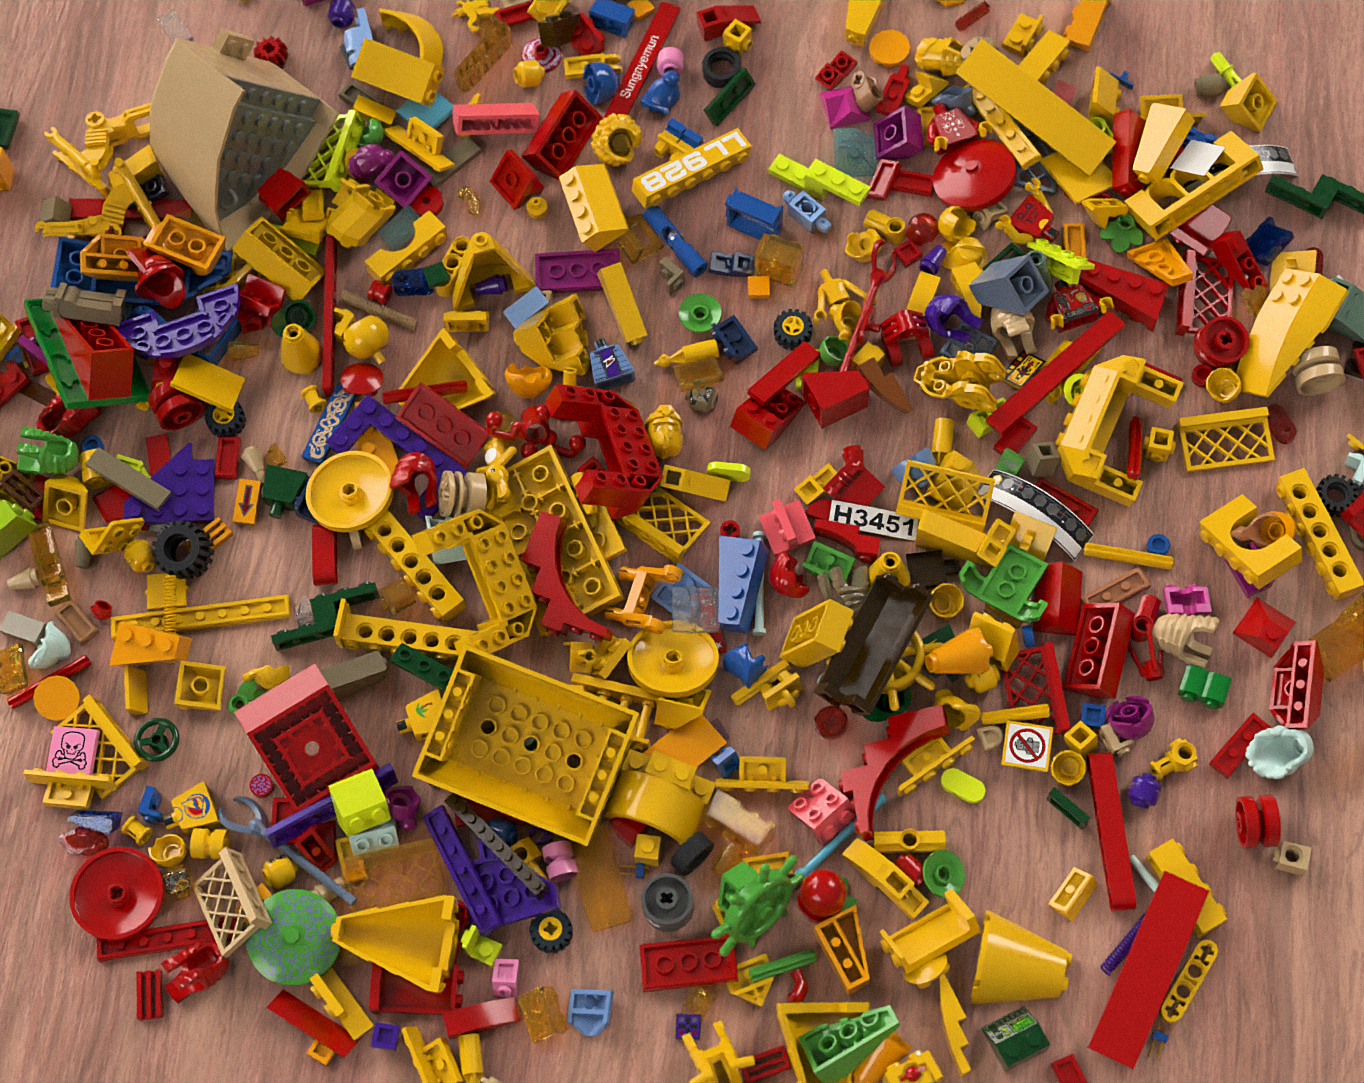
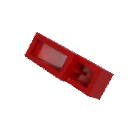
[442,997,521,1040]

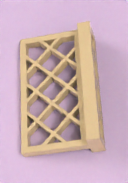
[192,847,272,958]

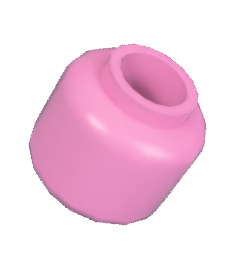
[657,47,684,75]

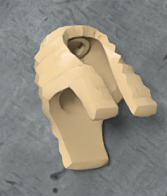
[990,308,1037,360]
[1152,613,1220,669]

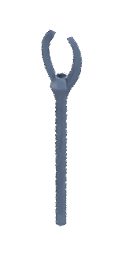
[217,796,358,906]

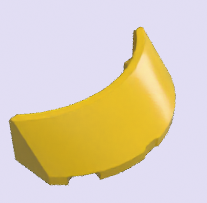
[378,9,444,67]

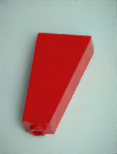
[1112,108,1146,199]

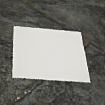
[1170,140,1225,176]

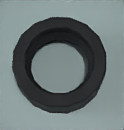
[702,47,741,89]
[670,832,714,876]

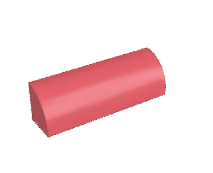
[453,103,539,135]

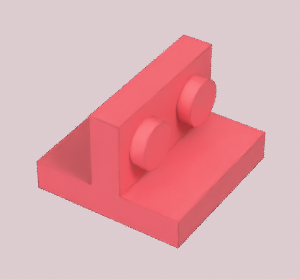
[758,499,817,558]

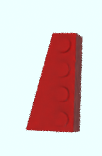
[1078,259,1169,332]

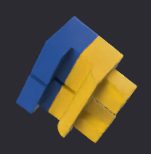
[654,118,704,161]

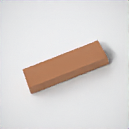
[1081,567,1151,604]

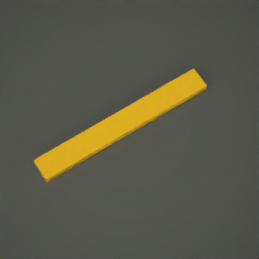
[110,594,291,641]

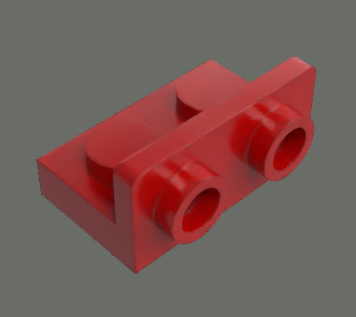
[570,12,606,56]

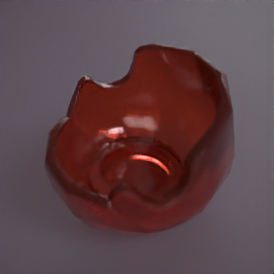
[905,213,940,246]
[814,705,849,740]

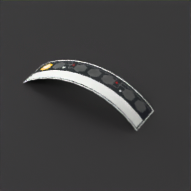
[1183,145,1298,193]
[974,469,1094,561]

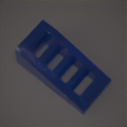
[67,810,123,834]

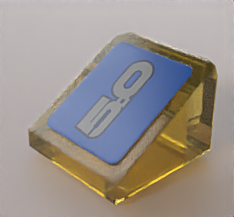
[4,343,29,369]

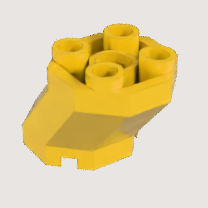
[325,184,396,248]

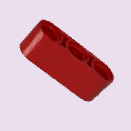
[312,524,338,586]

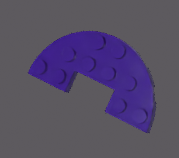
[113,283,241,359]

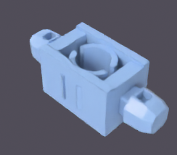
[783,190,832,233]

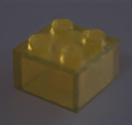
[754,233,804,288]

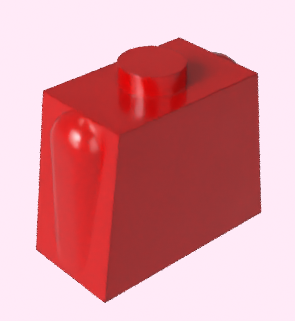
[256,167,312,221]

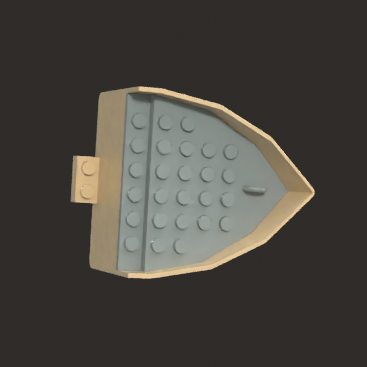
[150,28,340,252]

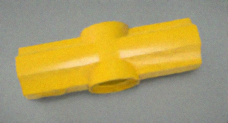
[873,828,946,855]

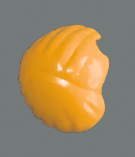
[504,363,552,399]

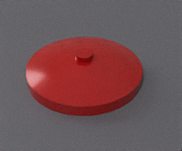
[933,139,1017,212]
[69,847,165,941]

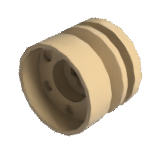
[438,471,487,517]

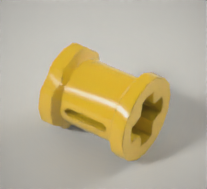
[300,385,327,414]
[121,816,153,846]

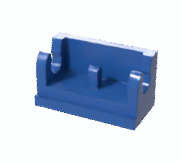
[589,0,635,38]

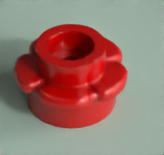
[90,600,112,620]

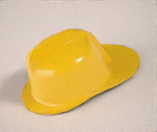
[941,237,988,269]

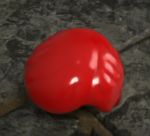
[768,551,810,598]

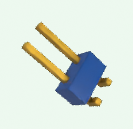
[620,863,649,879]
[1149,1027,1169,1059]

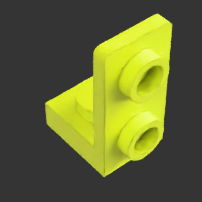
[461,925,503,968]

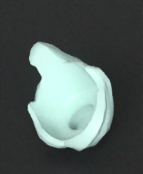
[28,621,71,670]

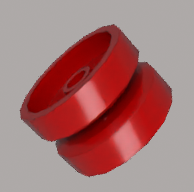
[1193,316,1249,369]
[147,379,204,431]
[1235,794,1281,849]

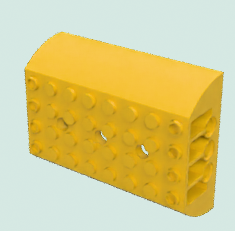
[412,644,640,846]

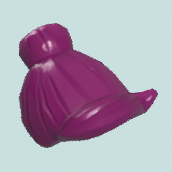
[348,144,395,184]
[382,785,420,831]

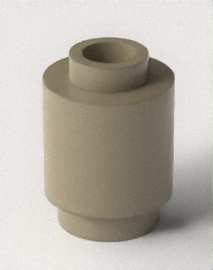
[1194,74,1226,97]

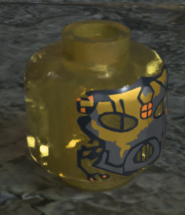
[162,864,196,901]

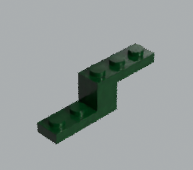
[1265,174,1364,219]
[271,582,380,651]

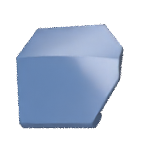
[567,989,614,1037]

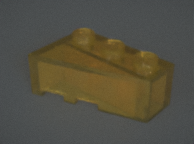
[702,789,776,856]

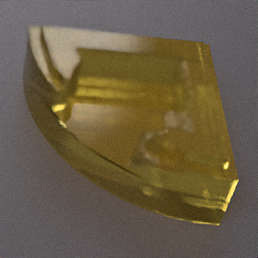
[265,443,288,467]

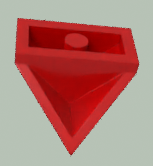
[293,820,338,872]

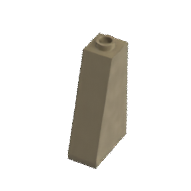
[319,650,389,701]

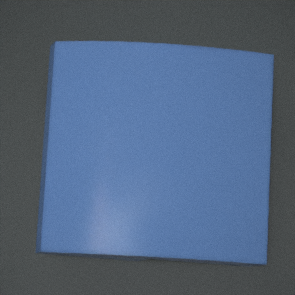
[650,563,715,623]

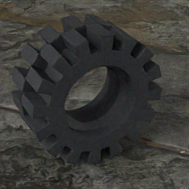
[1316,474,1358,518]

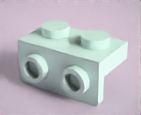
[349,816,399,856]

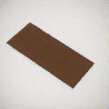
[19,380,57,406]

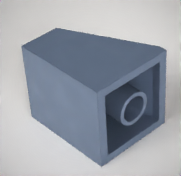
[968,254,1049,315]

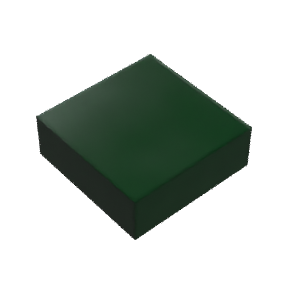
[422,261,450,289]

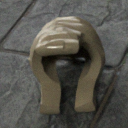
[817,565,869,619]

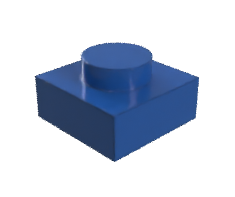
[1081,702,1106,730]

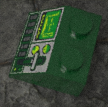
[981,1006,1050,1072]

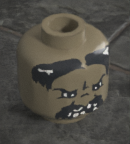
[685,382,719,413]

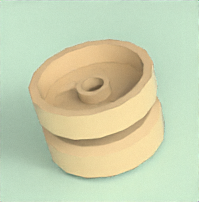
[1291,346,1346,396]

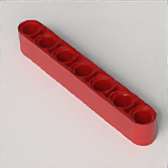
[1087,752,1136,912]

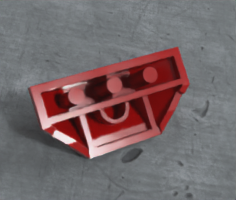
[1269,640,1324,729]

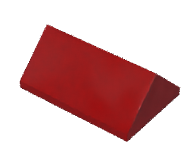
[1033,561,1083,636]

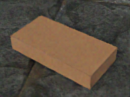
[54,599,100,646]

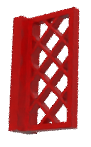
[1175,249,1234,336]
[1002,641,1071,736]

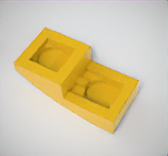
[906,271,941,317]
[794,463,837,506]
[976,518,1017,568]

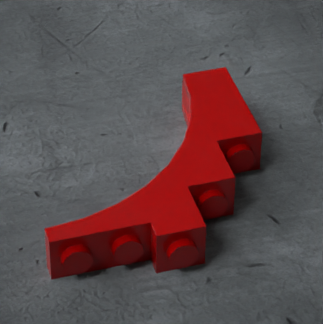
[521,511,614,643]
[838,704,950,842]

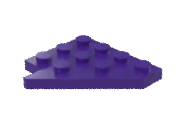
[124,443,215,525]
[468,839,562,928]

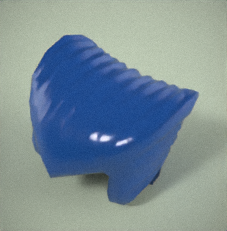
[723,643,768,689]

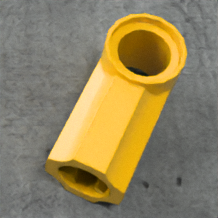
[863,209,905,245]

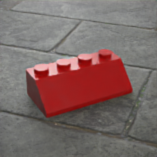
[521,90,603,180]
[1063,603,1135,699]

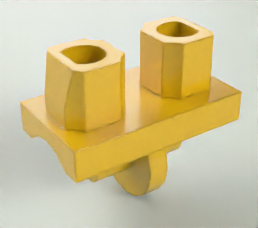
[760,670,804,712]

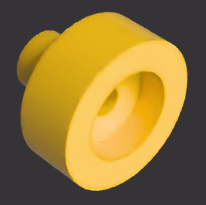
[526,197,548,219]

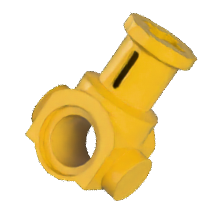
[1148,738,1199,781]

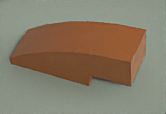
[854,357,913,414]

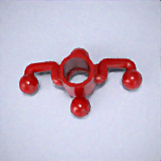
[485,404,586,458]

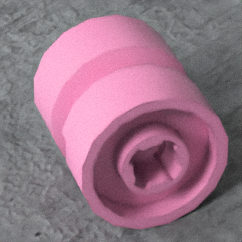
[541,841,579,883]

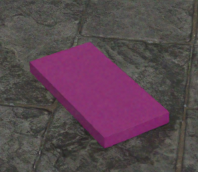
[535,249,620,293]

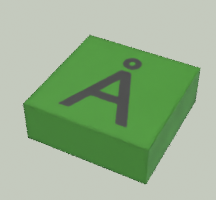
[995,448,1026,476]

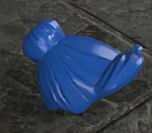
[641,71,681,115]

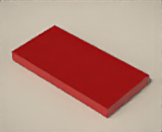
[395,382,490,469]
[639,934,739,993]

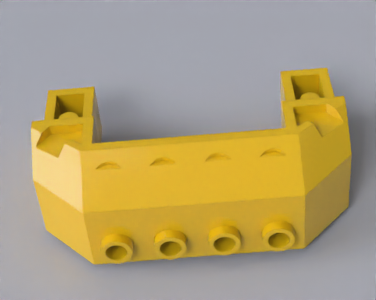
[1055,355,1184,507]
[412,509,537,655]

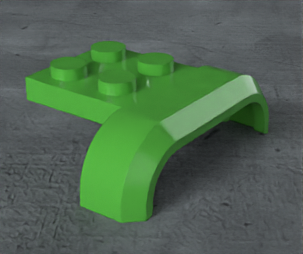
[959,543,1048,623]

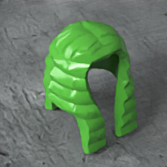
[16,426,79,476]

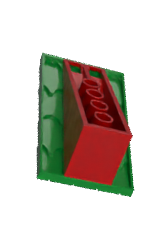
[24,298,151,410]

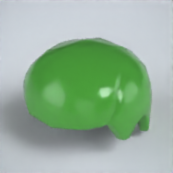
[357,118,384,147]
[819,336,848,368]

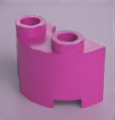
[1163,584,1212,616]

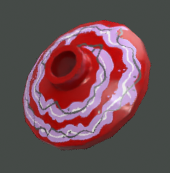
[522,38,562,73]

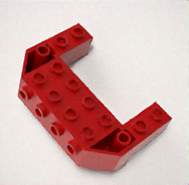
[545,384,663,519]

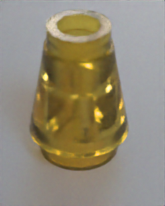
[228,340,259,361]

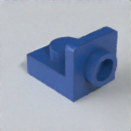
[138,786,164,824]

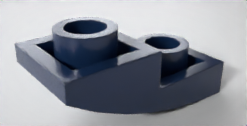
[127,174,169,210]

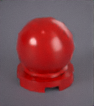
[796,869,847,924]

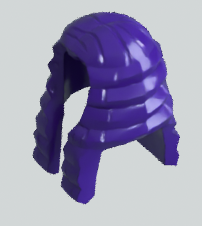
[925,294,985,344]

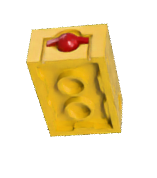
[882,1050,943,1083]

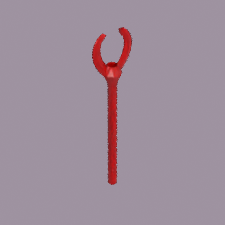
[839,239,897,371]

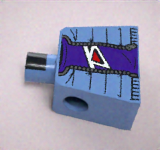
[590,338,635,390]

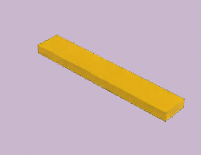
[962,84,1042,170]

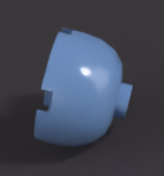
[891,447,936,488]

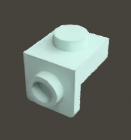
[1344,452,1364,491]

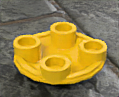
[903,953,950,989]

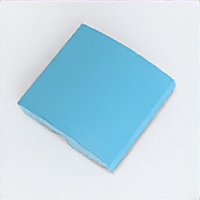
[396,92,453,129]

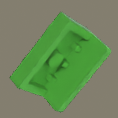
[802,541,856,584]

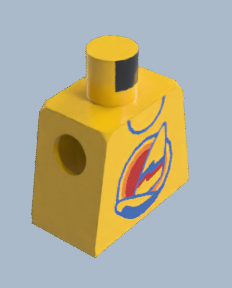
[163,781,223,835]

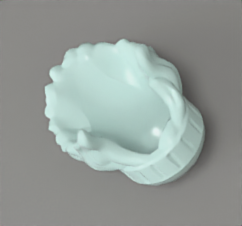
[1245,726,1314,779]

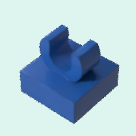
[711,746,740,779]

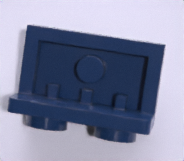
[711,315,758,364]

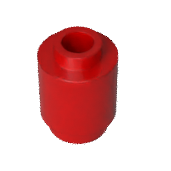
[894,853,924,888]

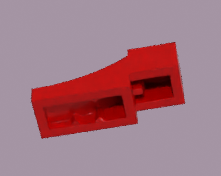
[814,519,881,563]

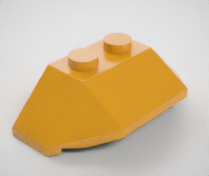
[80,233,165,282]

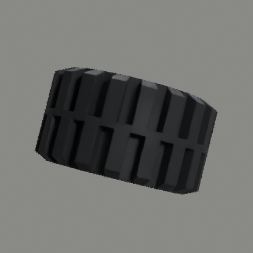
[152,521,215,580]

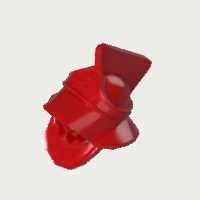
[127,248,186,309]

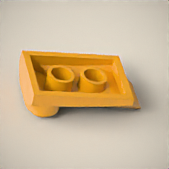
[143,214,226,276]

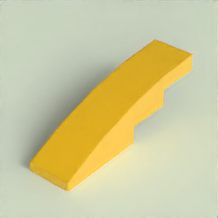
[938,974,971,1078]

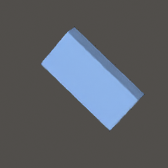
[503,286,550,329]

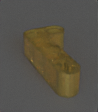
[454,13,512,92]

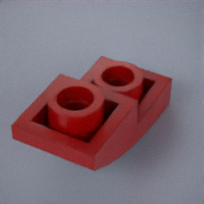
[814,50,858,91]

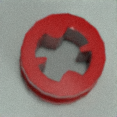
[720,520,740,538]

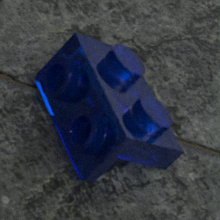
[1246,216,1294,266]

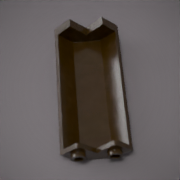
[813,573,933,716]

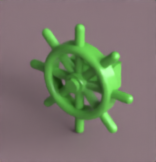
[711,855,805,957]

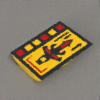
[1004,350,1046,389]

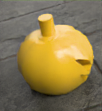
[343,315,389,365]

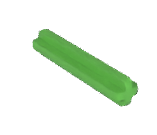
[748,949,817,982]

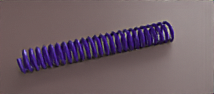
[1100,908,1148,976]

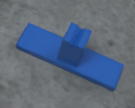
[1109,71,1134,90]

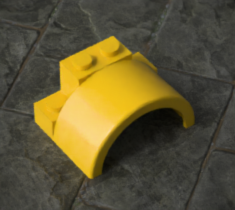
[603,749,715,846]

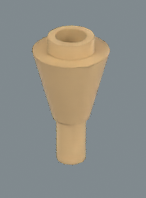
[241,446,265,486]

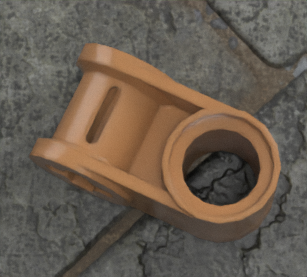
[851,71,883,113]

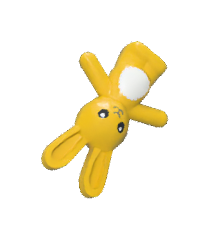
[476,438,517,510]

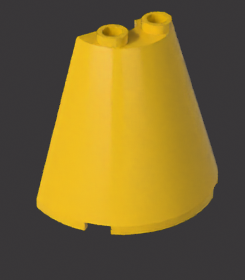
[399,328,496,410]
[970,910,1072,1005]

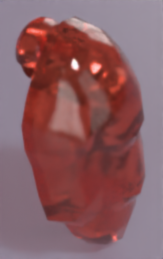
[59,826,109,858]

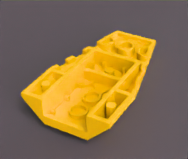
[1236,268,1349,398]

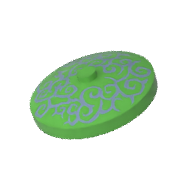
[246,889,342,986]

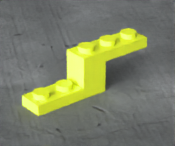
[768,154,870,207]

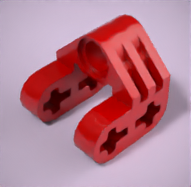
[880,310,934,367]

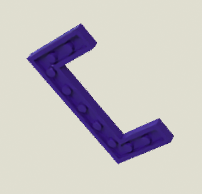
[325,395,468,522]

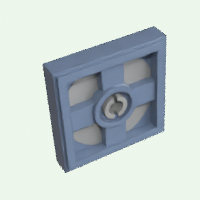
[939,320,999,358]

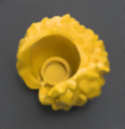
[591,113,643,167]

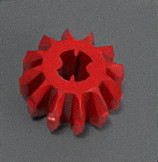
[253,35,289,67]

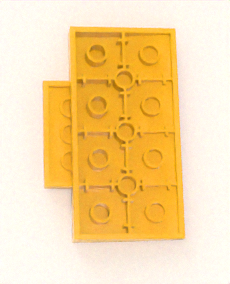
[485,445,627,638]

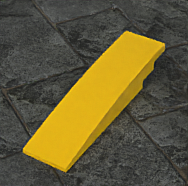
[955,39,1116,176]

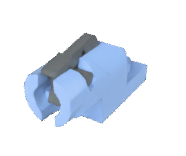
[340,7,373,72]

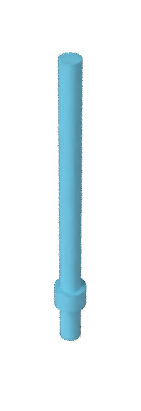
[793,794,888,890]

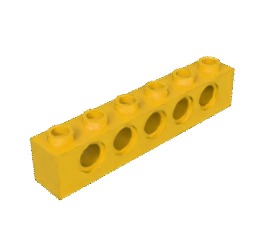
[1276,468,1364,602]
[363,509,467,624]
[341,613,477,663]

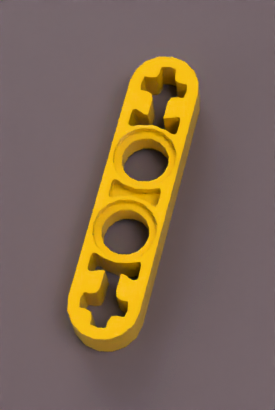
[1159,940,1218,1024]

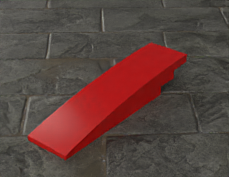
[1087,870,1209,1069]

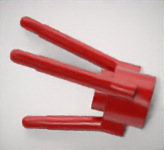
[1127,623,1165,681]

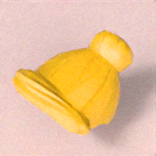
[829,301,862,346]
[242,665,290,690]
[933,689,981,731]

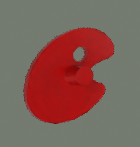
[859,306,881,346]

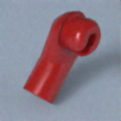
[787,969,809,1003]

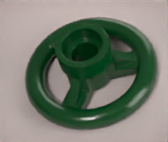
[134,718,180,762]

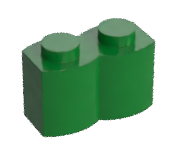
[1177,665,1232,710]

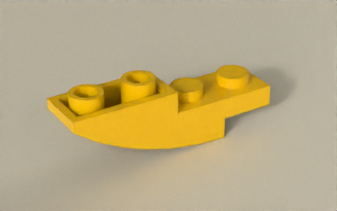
[841,838,929,920]

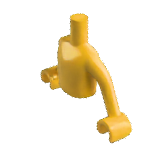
[813,269,877,325]

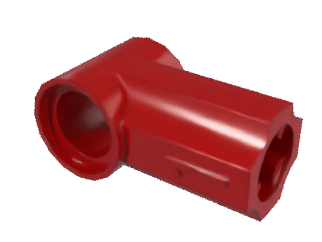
[1130,595,1162,642]

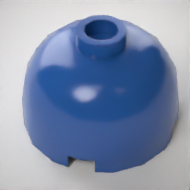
[583,62,620,104]

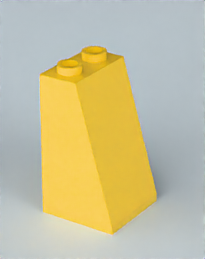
[351,38,445,107]

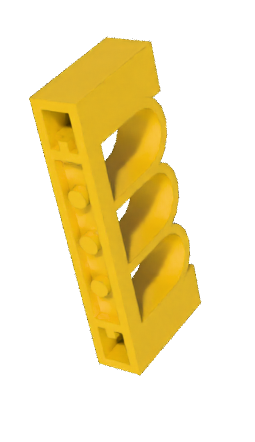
[1124,131,1264,241]

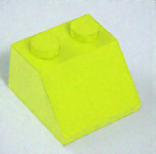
[328,769,391,837]

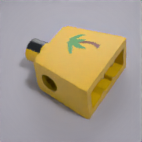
[396,689,442,741]

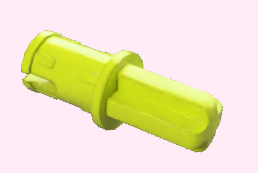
[1210,52,1242,88]

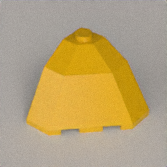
[513,293,591,375]

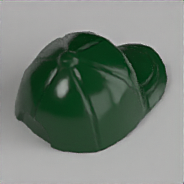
[271,299,317,337]

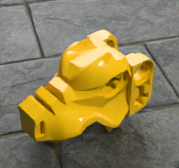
[913,350,1007,412]

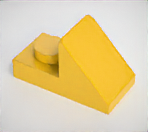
[904,71,949,109]
[1082,198,1129,230]

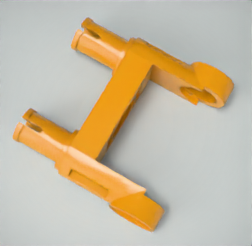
[604,565,683,635]

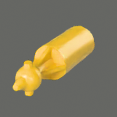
[654,339,719,368]
[931,418,955,476]
[458,1034,484,1083]

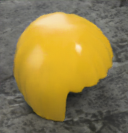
[938,206,976,242]

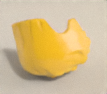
[845,229,882,263]

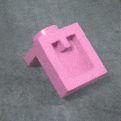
[492,959,520,998]

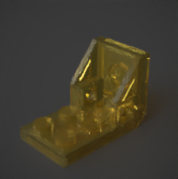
[1306,592,1364,682]

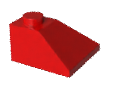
[1233,598,1296,658]

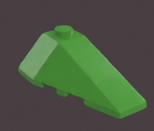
[798,1005,901,1083]

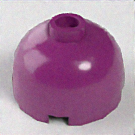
[1106,696,1155,740]

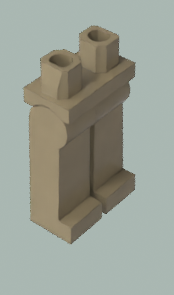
[42,283,127,326]

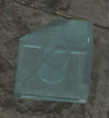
[833,127,877,177]

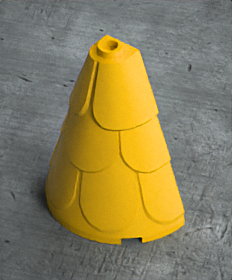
[452,232,535,311]
[331,895,459,993]
[776,1002,869,1083]

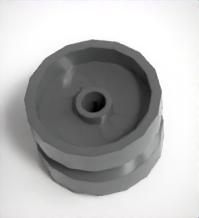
[641,873,694,932]

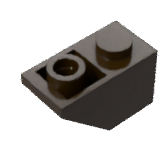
[538,10,580,47]

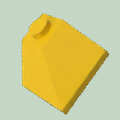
[1219,72,1278,132]
[925,450,981,512]
[42,474,88,532]
[654,689,712,729]

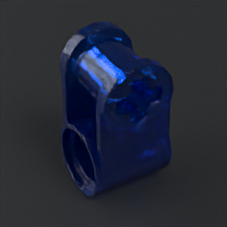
[392,268,434,297]

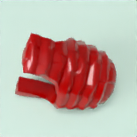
[36,394,102,439]
[389,452,437,515]
[161,941,229,1004]

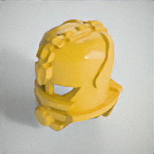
[915,37,964,77]
[644,405,683,460]

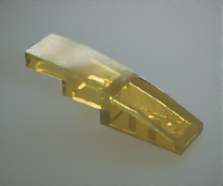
[29,521,72,607]

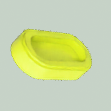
[706,461,751,482]
[941,768,986,804]

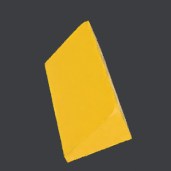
[352,95,396,128]
[124,666,148,716]
[1048,867,1098,921]

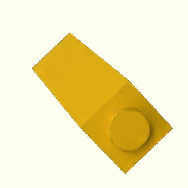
[107,145,166,191]

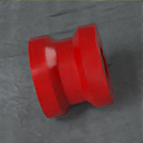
[368,280,393,306]

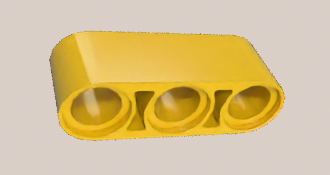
[435,236,470,297]

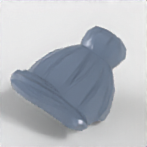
[931,86,976,118]

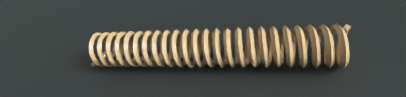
[340,290,418,331]

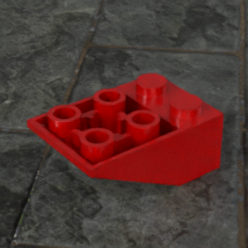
[730,388,806,450]

